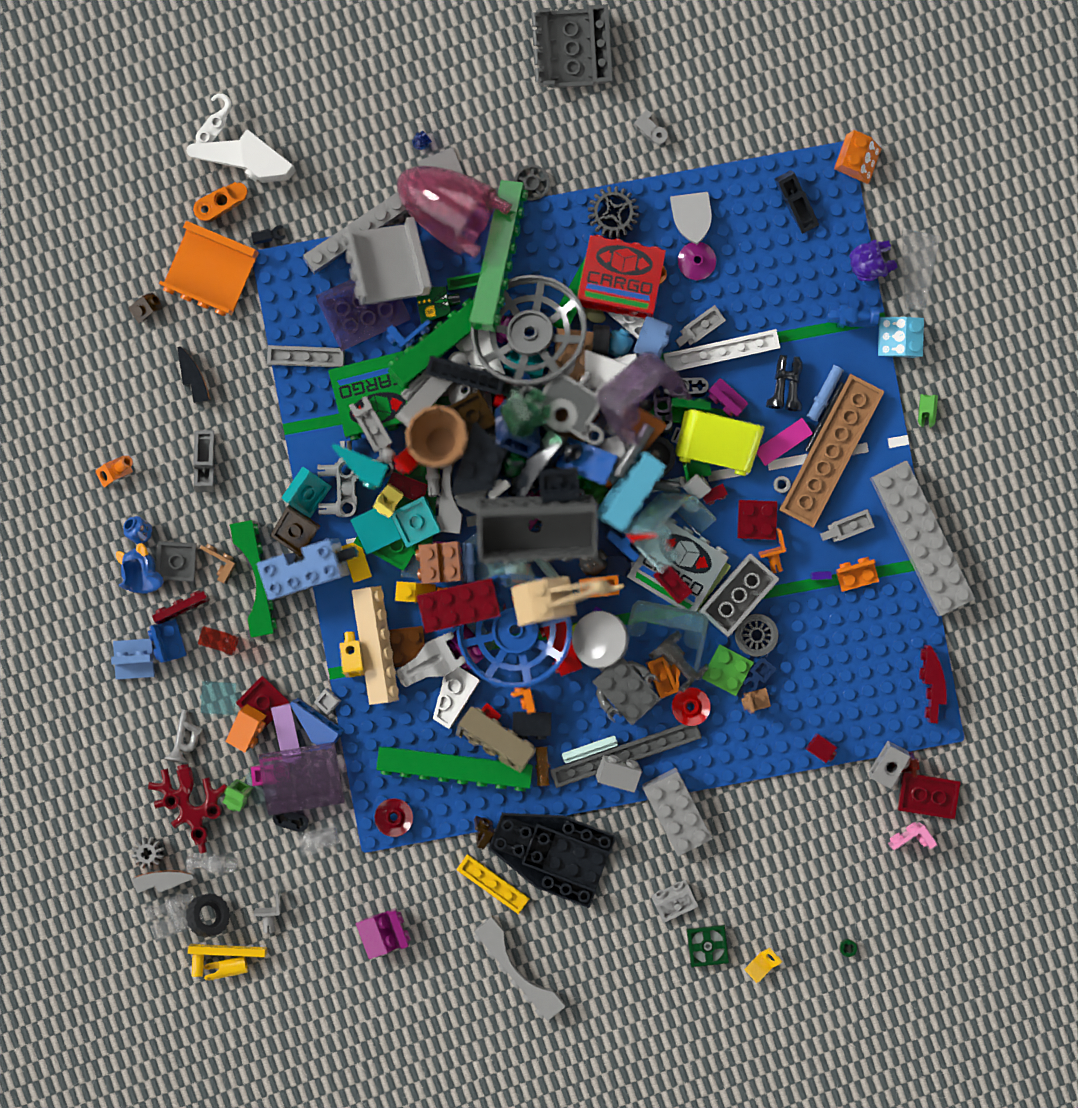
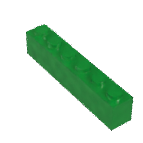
[387,298,475,388]

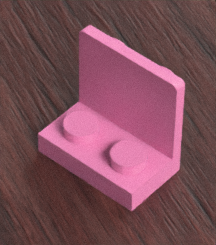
[888,822,937,850]

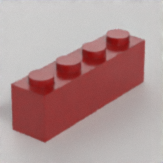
[539,621,583,676]

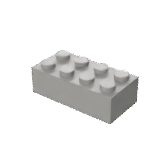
[698,553,779,637]
[642,768,712,856]

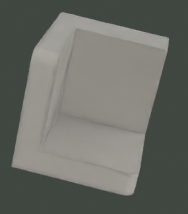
[679,475,711,502]

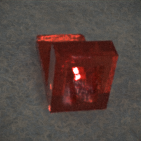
[198,626,240,655]

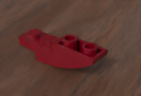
[919,645,947,723]

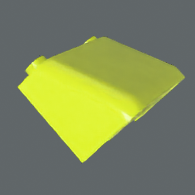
[675,410,764,476]

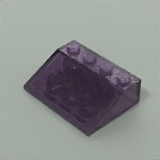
[316,279,411,351]
[258,742,345,815]

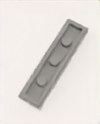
[267,345,345,368]

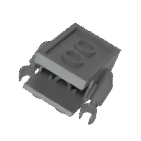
[592,657,660,725]

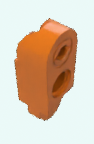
[193,182,248,223]

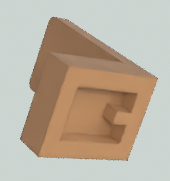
[200,543,237,584]
[741,688,771,713]

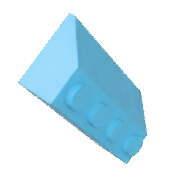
[597,452,665,531]

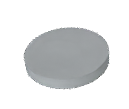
[572,611,628,668]

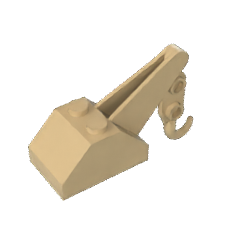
[511,576,624,627]

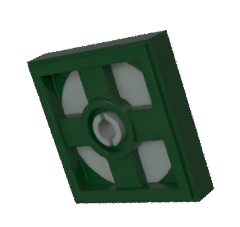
[686,924,729,968]

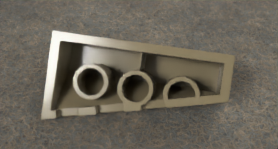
[456,706,535,773]

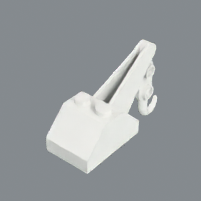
[187,94,296,183]

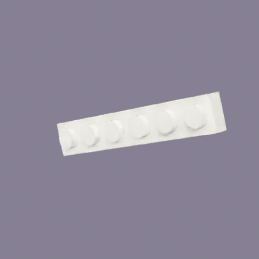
[663,329,780,373]

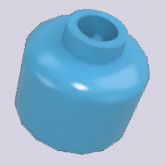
[608,328,634,358]

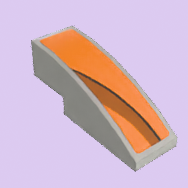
[132,870,196,893]

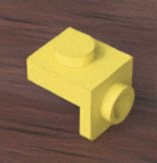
[373,484,404,518]

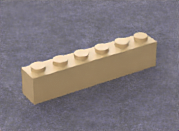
[352,586,399,705]

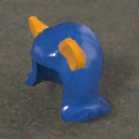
[116,543,164,594]

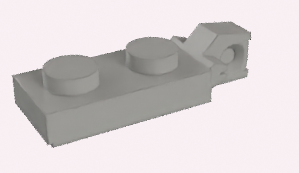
[675,305,726,348]
[820,509,875,542]

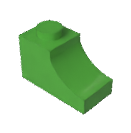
[222,779,253,811]

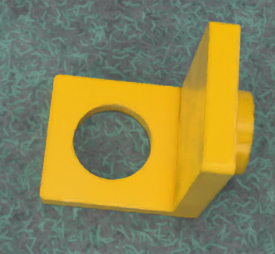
[744,948,782,983]

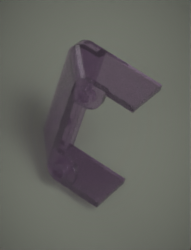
[597,352,692,445]

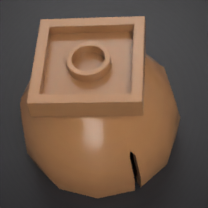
[406,405,469,469]

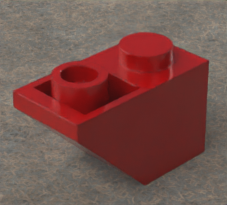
[393,447,420,475]

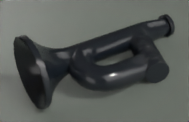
[539,419,583,463]

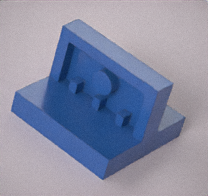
[605,526,641,562]

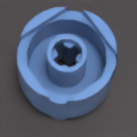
[633,316,672,361]

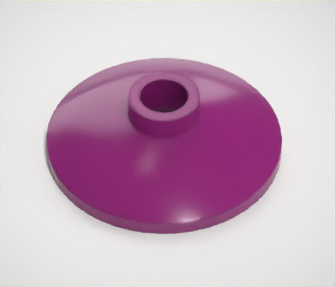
[678,242,716,280]

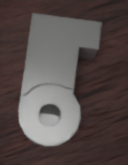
[633,109,668,146]

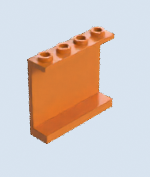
[159,221,259,316]

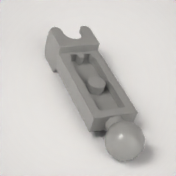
[349,397,396,464]

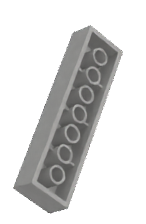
[870,460,975,616]

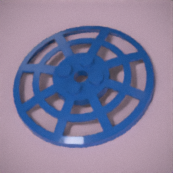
[457,572,572,688]

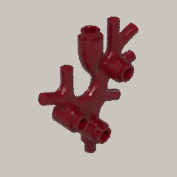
[148,764,228,854]

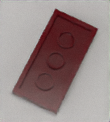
[417,578,501,633]

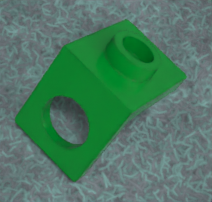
[682,460,712,482]

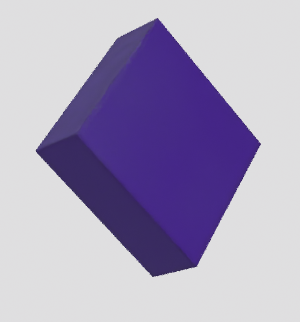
[810,571,832,580]

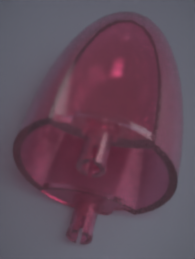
[397,166,512,258]

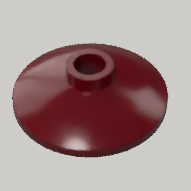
[374,798,413,837]

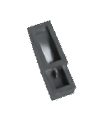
[193,430,215,492]

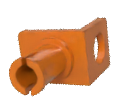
[95,455,133,487]
[758,528,786,573]

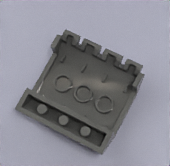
[531,4,613,88]

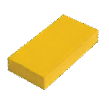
[342,543,372,583]

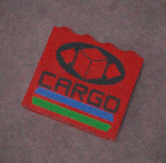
[577,235,666,319]

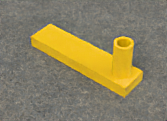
[188,944,267,977]

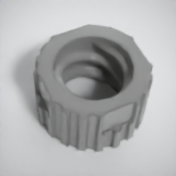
[773,476,791,493]

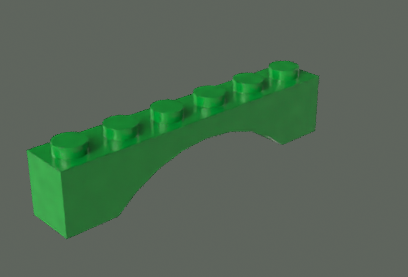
[229,520,278,638]

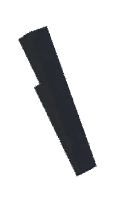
[425,355,543,400]

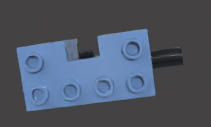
[257,538,359,600]

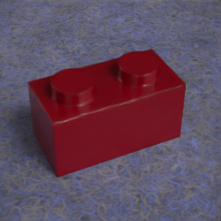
[702,484,727,505]

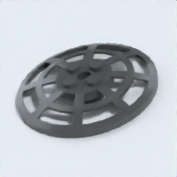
[471,275,587,386]

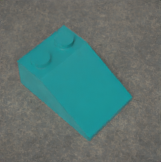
[332,443,389,490]

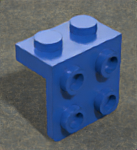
[386,320,431,351]

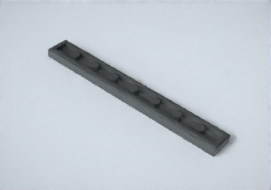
[550,724,702,788]

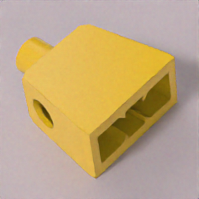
[340,631,365,678]

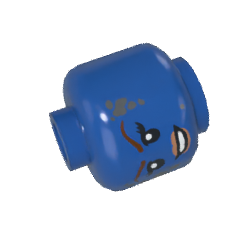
[123,516,152,544]

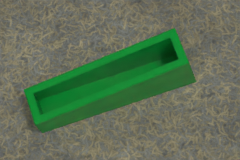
[447,273,480,291]

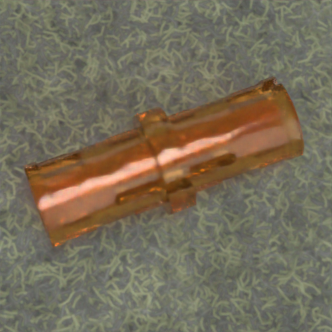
[535,747,550,786]

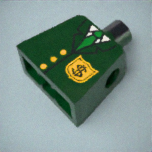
[416,287,461,324]

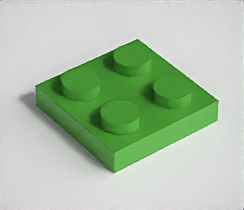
[702,644,754,696]

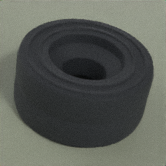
[591,324,610,357]

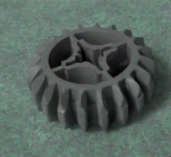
[588,186,639,238]

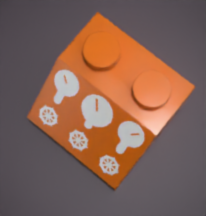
[834,130,881,184]

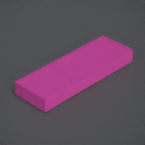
[756,418,813,466]

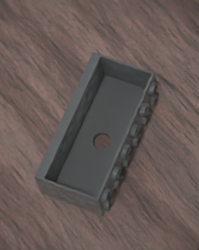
[476,495,597,564]

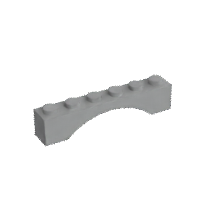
[303,191,409,275]
[435,464,463,534]
[474,915,565,1021]

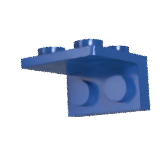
[148,619,188,663]

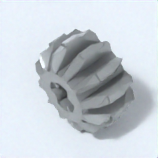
[131,837,164,869]

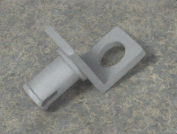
[254,889,281,933]

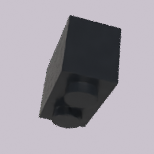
[513,711,551,740]

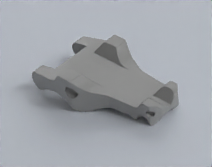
[397,632,466,687]

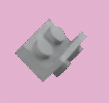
[651,880,698,923]

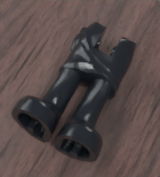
[766,355,803,412]

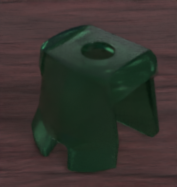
[500,388,551,438]

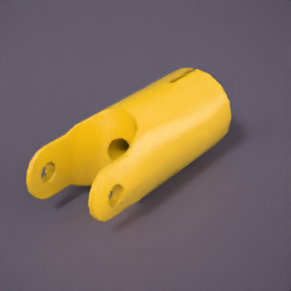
[204,956,248,981]

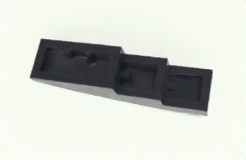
[508,429,566,497]

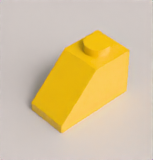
[395,582,436,602]

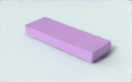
[271,704,302,764]

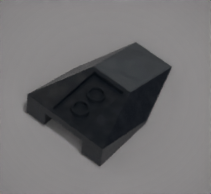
[488,813,617,908]

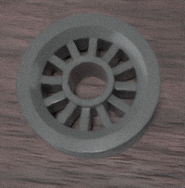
[735,614,778,656]

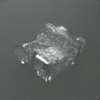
[299,825,341,856]
[186,852,238,875]
[145,893,202,942]

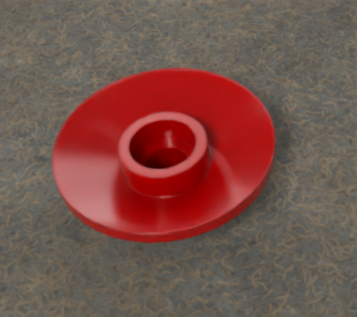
[672,687,710,726]

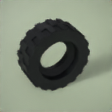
[186,893,230,938]

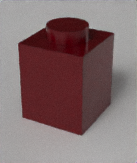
[805,733,837,763]

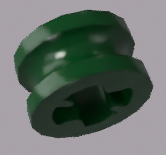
[839,939,857,957]

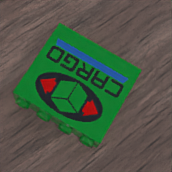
[328,351,414,441]

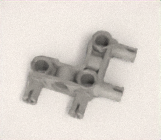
[317,441,394,517]

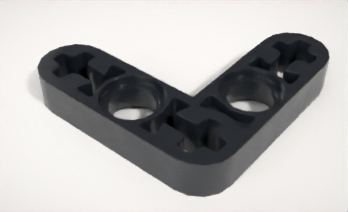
[653,378,709,434]

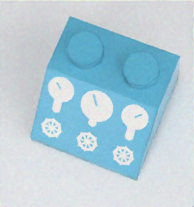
[878,317,924,358]

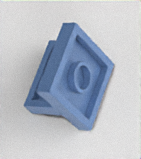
[111,639,155,679]

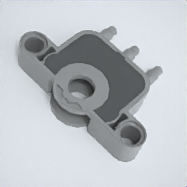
[520,363,608,446]

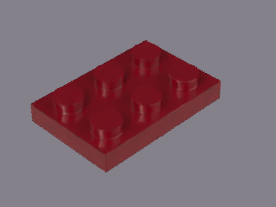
[897,772,961,819]

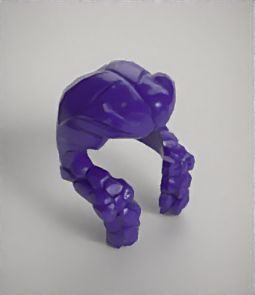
[849,240,898,281]

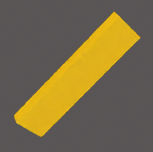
[456,854,530,915]

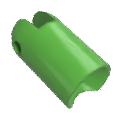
[918,394,938,428]

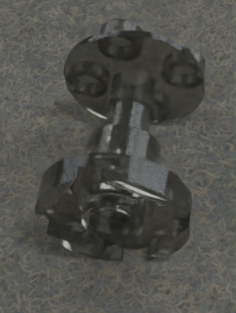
[649,630,709,692]

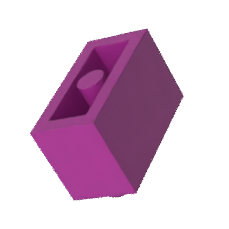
[355,912,397,959]

